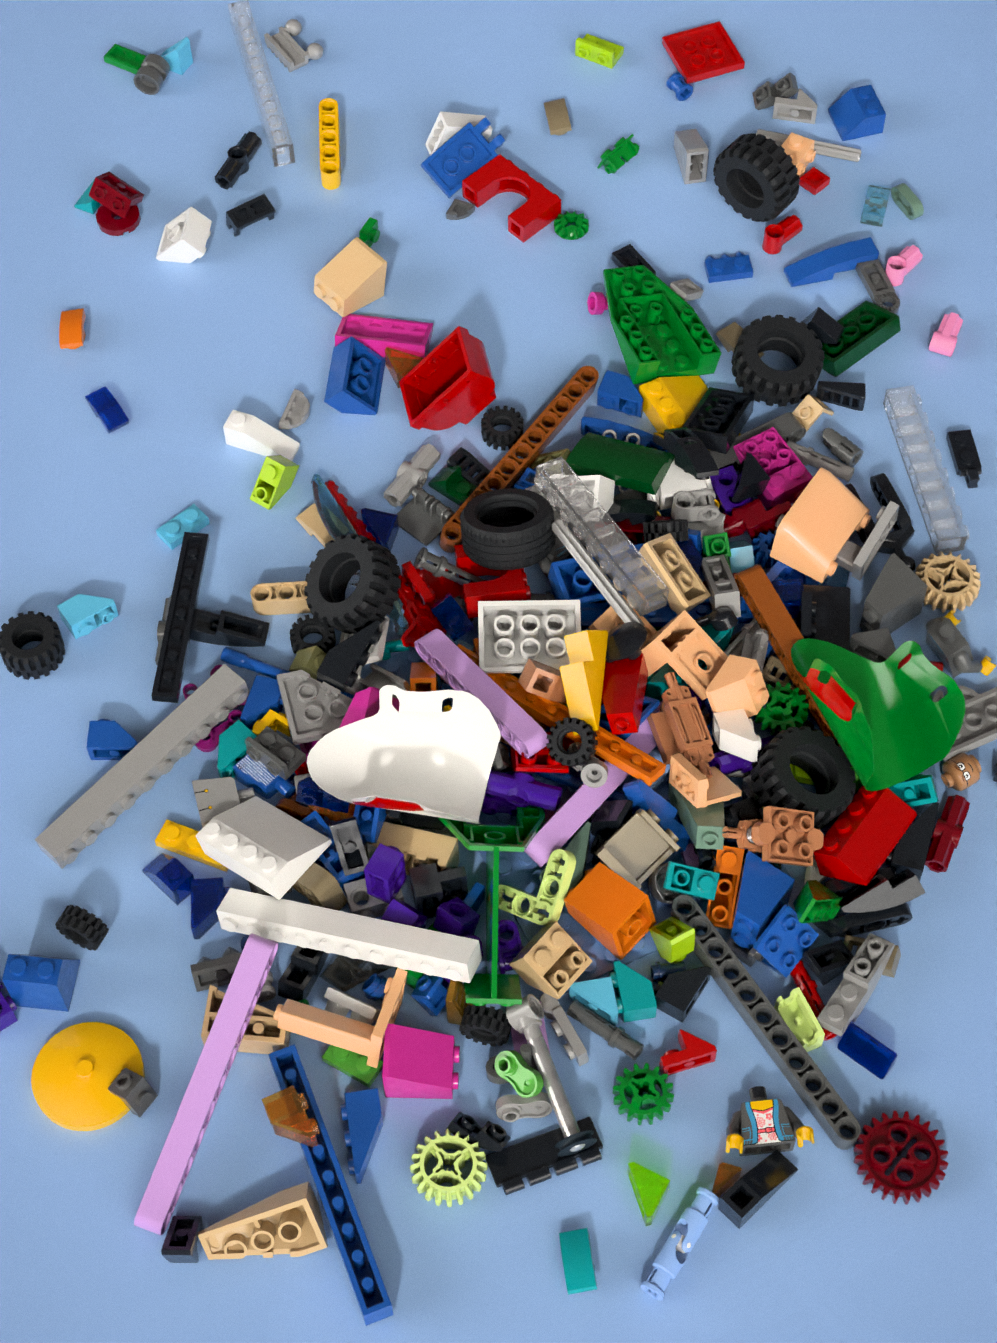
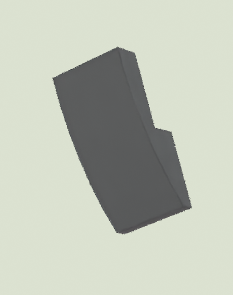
[752,73,798,110]

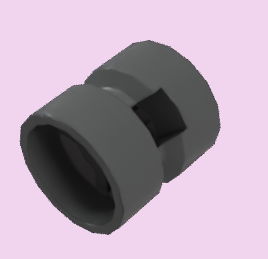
[133,54,170,95]

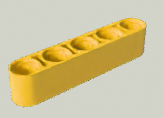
[319,98,341,190]

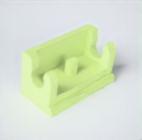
[774,987,825,1052]

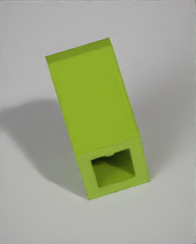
[250,455,299,510]

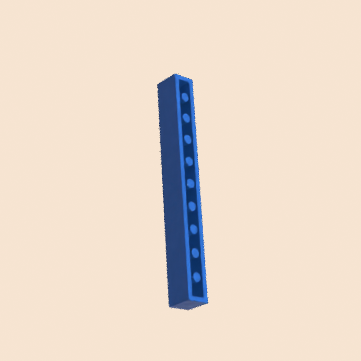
[268,1044,394,1326]

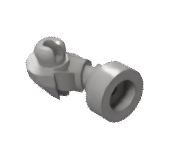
[568,742,608,788]

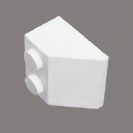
[156,207,212,263]

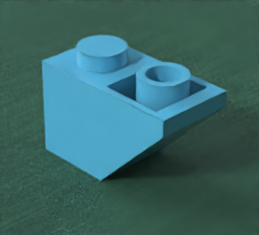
[57,594,119,639]

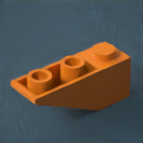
[706,845,745,929]

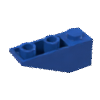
[340,1088,383,1184]

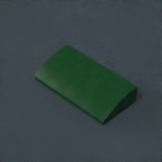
[822,301,901,377]
[565,432,675,495]

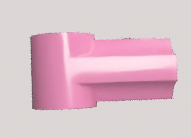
[885,245,923,286]
[929,312,963,357]

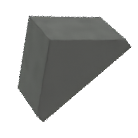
[850,628,896,663]

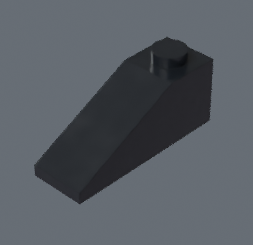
[885,802,939,881]

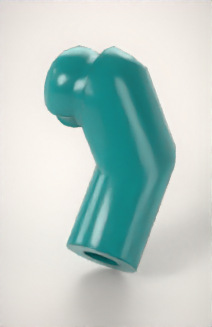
[382,639,409,660]

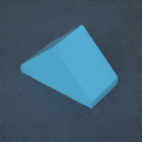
[160,37,193,75]
[729,540,755,573]
[569,977,619,1026]

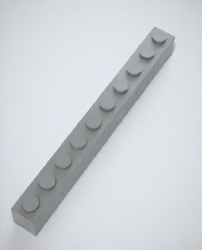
[35,664,250,869]

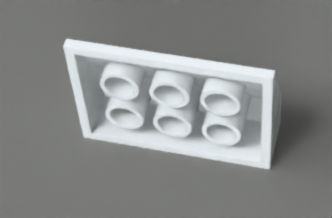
[478,600,581,674]
[195,796,332,900]

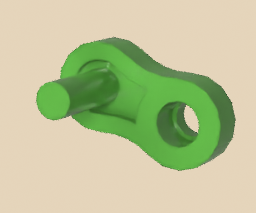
[494,1050,544,1098]

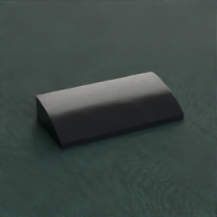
[683,387,754,454]

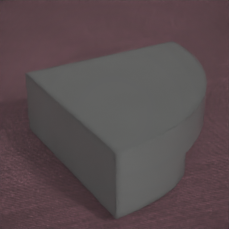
[446,199,475,220]

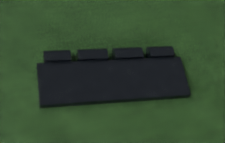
[485,1117,603,1195]

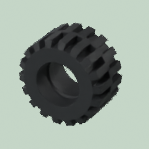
[0,611,65,680]

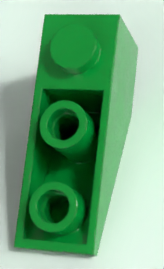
[793,880,842,923]

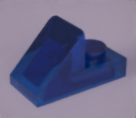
[429,592,474,641]

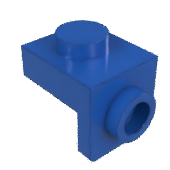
[410,974,448,1017]

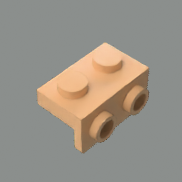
[782,132,816,177]

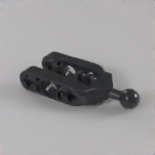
[845,473,916,571]
[793,867,913,938]

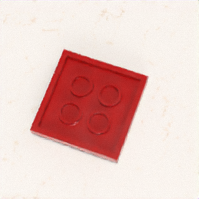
[662,21,745,84]

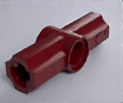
[925,795,970,873]

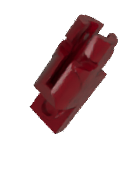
[723,498,792,541]

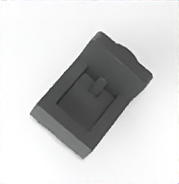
[108,1068,158,1117]

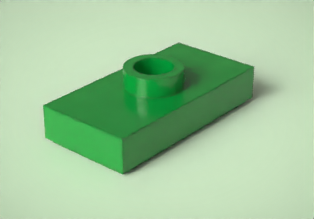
[103,44,146,74]

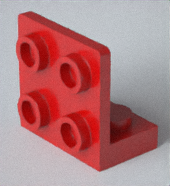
[401,561,464,610]

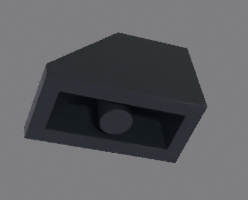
[589,800,633,836]
[654,966,711,1023]

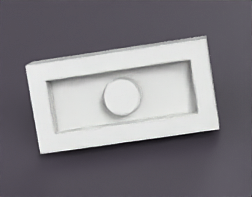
[324,987,381,1025]

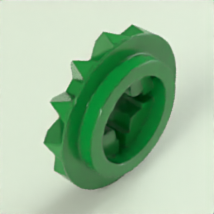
[554,210,589,240]

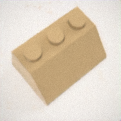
[637,533,711,615]

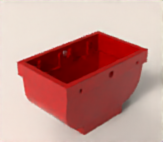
[399,326,496,431]

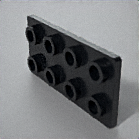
[799,584,850,651]

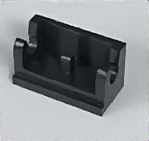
[226,194,276,237]

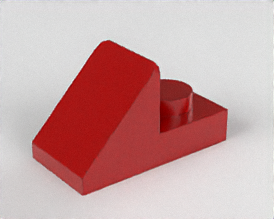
[659,1029,717,1076]

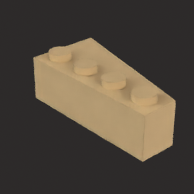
[367,822,460,876]

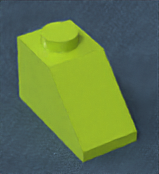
[649,916,695,963]

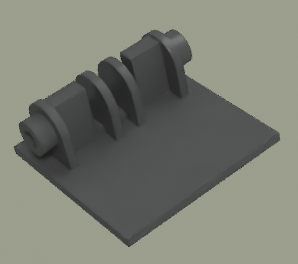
[391,487,455,546]

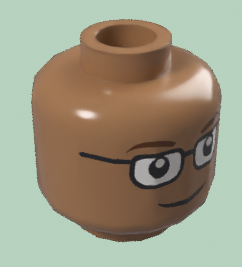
[941,753,982,791]

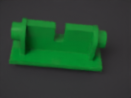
[597,134,639,174]

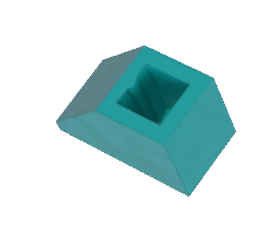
[217,720,257,778]
[663,861,720,900]
[609,961,657,1023]

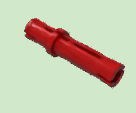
[790,960,837,1041]

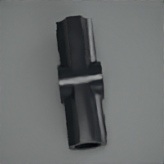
[215,131,262,190]

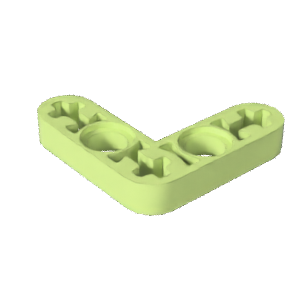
[498,849,576,926]

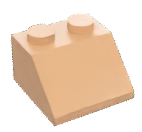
[705,654,769,718]

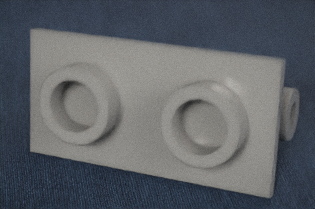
[740,629,769,673]

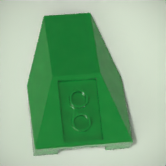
[603,265,721,384]

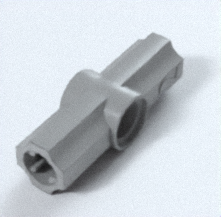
[384,444,440,507]

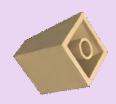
[314,237,387,317]

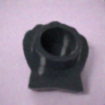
[590,831,612,864]

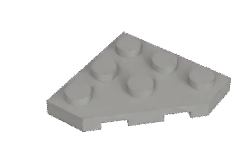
[276,670,352,745]

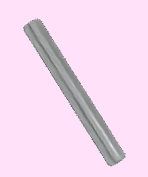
[756,129,861,162]

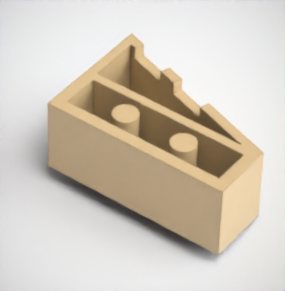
[201,985,291,1054]

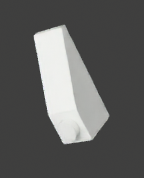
[223,410,300,461]

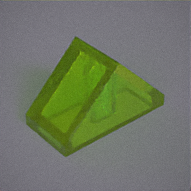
[627,1162,670,1226]

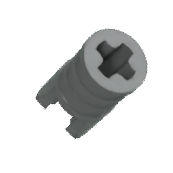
[822,428,863,467]

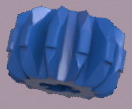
[751,530,778,570]

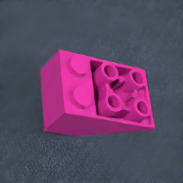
[733,427,813,509]

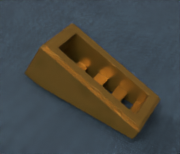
[446,979,473,1025]

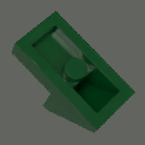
[428,465,477,506]

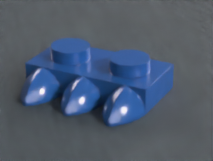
[704,251,753,283]

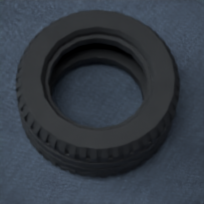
[460,488,555,570]

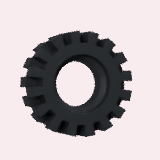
[481,406,523,451]
[643,519,689,543]
[290,615,336,654]
[546,717,598,767]
[55,905,109,951]
[459,1005,512,1046]

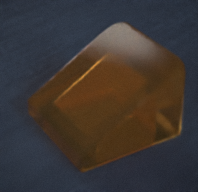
[712,1162,742,1198]

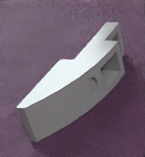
[817,933,894,1037]

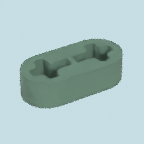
[891,183,924,220]

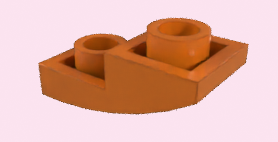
[59,308,86,349]

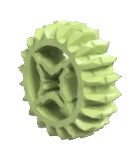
[410,1129,488,1208]

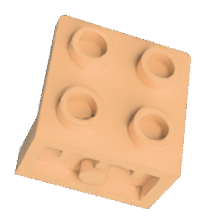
[669,753,742,808]

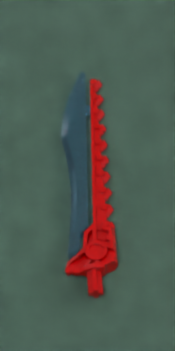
[311,474,446,647]

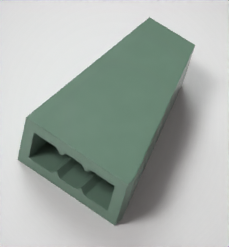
[668,773,725,850]

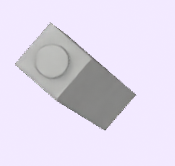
[674,129,709,184]

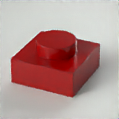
[799,167,830,195]

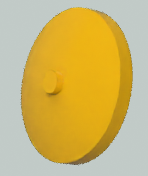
[31,1022,145,1131]

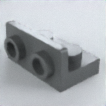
[245,726,307,780]

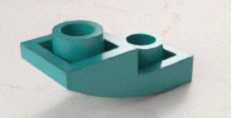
[559,1228,597,1295]

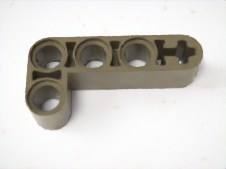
[292,862,347,911]

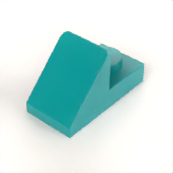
[889,774,939,807]

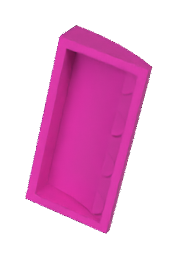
[335,314,433,362]

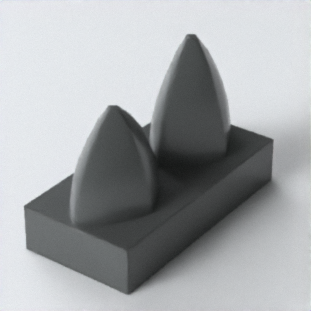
[190,947,242,992]

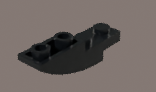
[653,427,719,480]

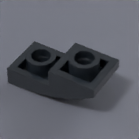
[604,499,658,526]
[446,1112,511,1152]

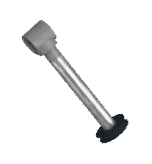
[505,994,597,1157]

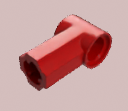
[762,214,803,254]

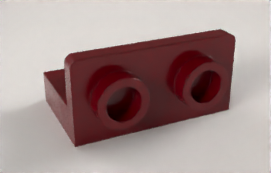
[89,172,144,218]

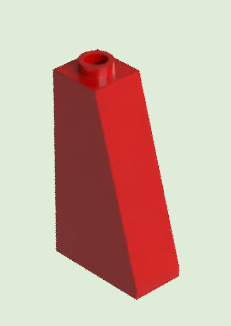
[602,653,648,735]

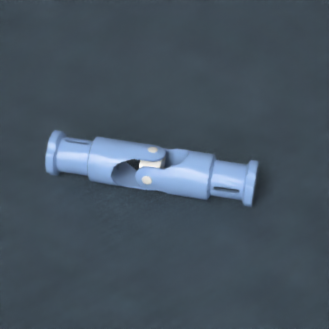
[640,1187,720,1301]

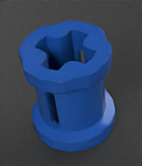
[666,73,693,101]

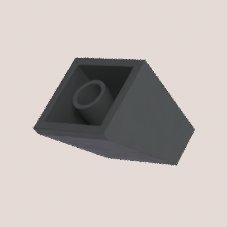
[859,553,928,634]

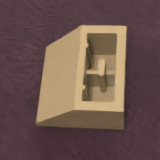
[509,921,593,999]

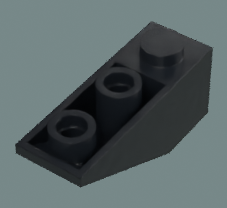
[317,620,382,693]
[718,1150,798,1229]

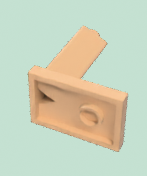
[273,968,408,1068]

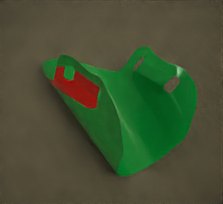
[791,638,966,791]

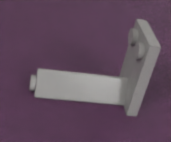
[775,500,899,581]

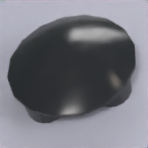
[606,622,648,663]

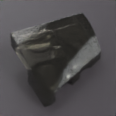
[320,954,393,992]

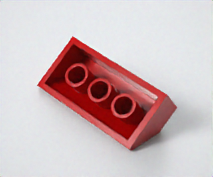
[813,785,917,886]

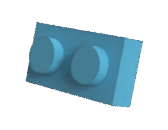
[156,504,210,550]

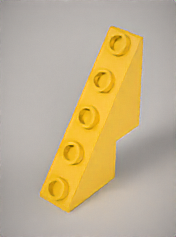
[559,630,608,736]

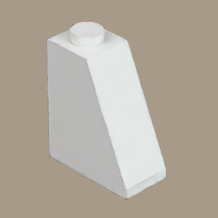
[425,111,492,156]

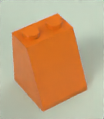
[564,862,656,961]

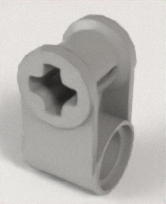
[671,489,720,522]

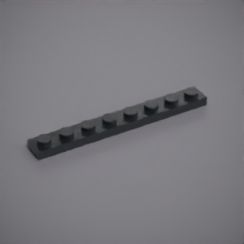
[151,532,209,703]

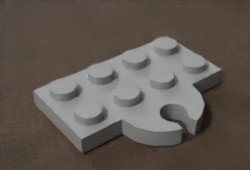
[933,686,997,761]

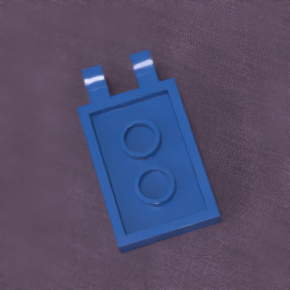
[420,117,505,199]

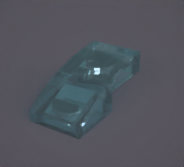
[860,185,891,227]

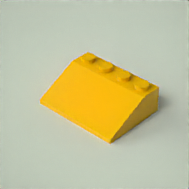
[639,375,741,450]

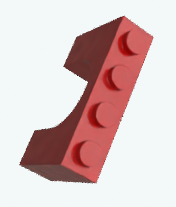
[462,154,561,243]
[454,545,531,618]

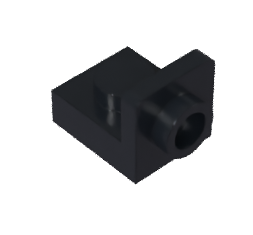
[724,796,761,828]

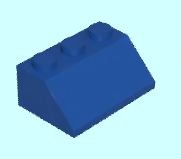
[324,336,386,415]

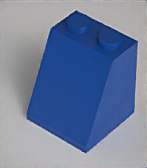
[730,851,795,950]
[2,954,80,1012]

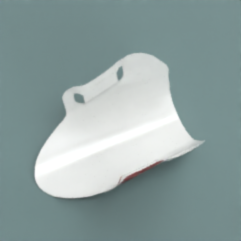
[307,685,501,824]

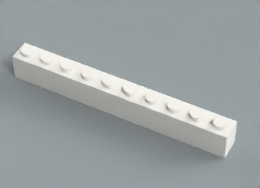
[216,888,482,983]

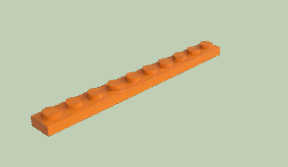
[457,644,666,786]

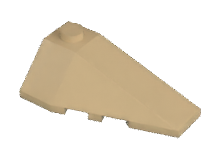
[197,1181,328,1260]

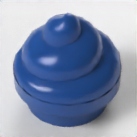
[362,973,387,1001]

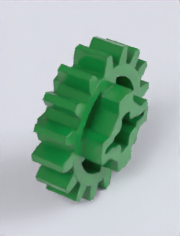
[755,682,809,735]
[613,1063,674,1125]

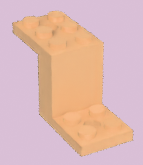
[588,595,728,701]

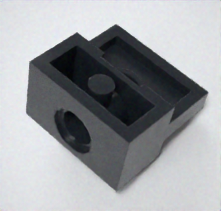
[409,863,468,919]

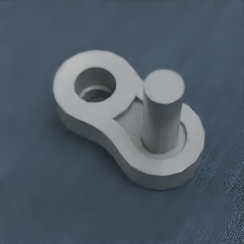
[495,1090,553,1122]

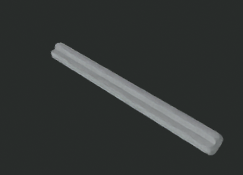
[551,519,644,626]

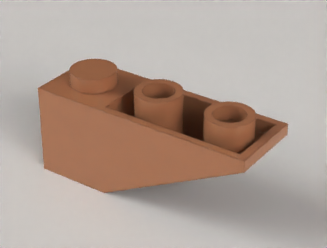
[518,658,567,704]

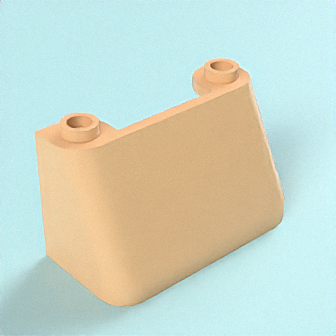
[770,467,872,583]

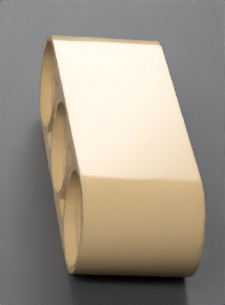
[250,581,311,615]

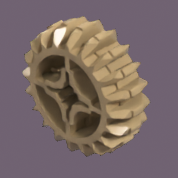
[915,551,981,613]

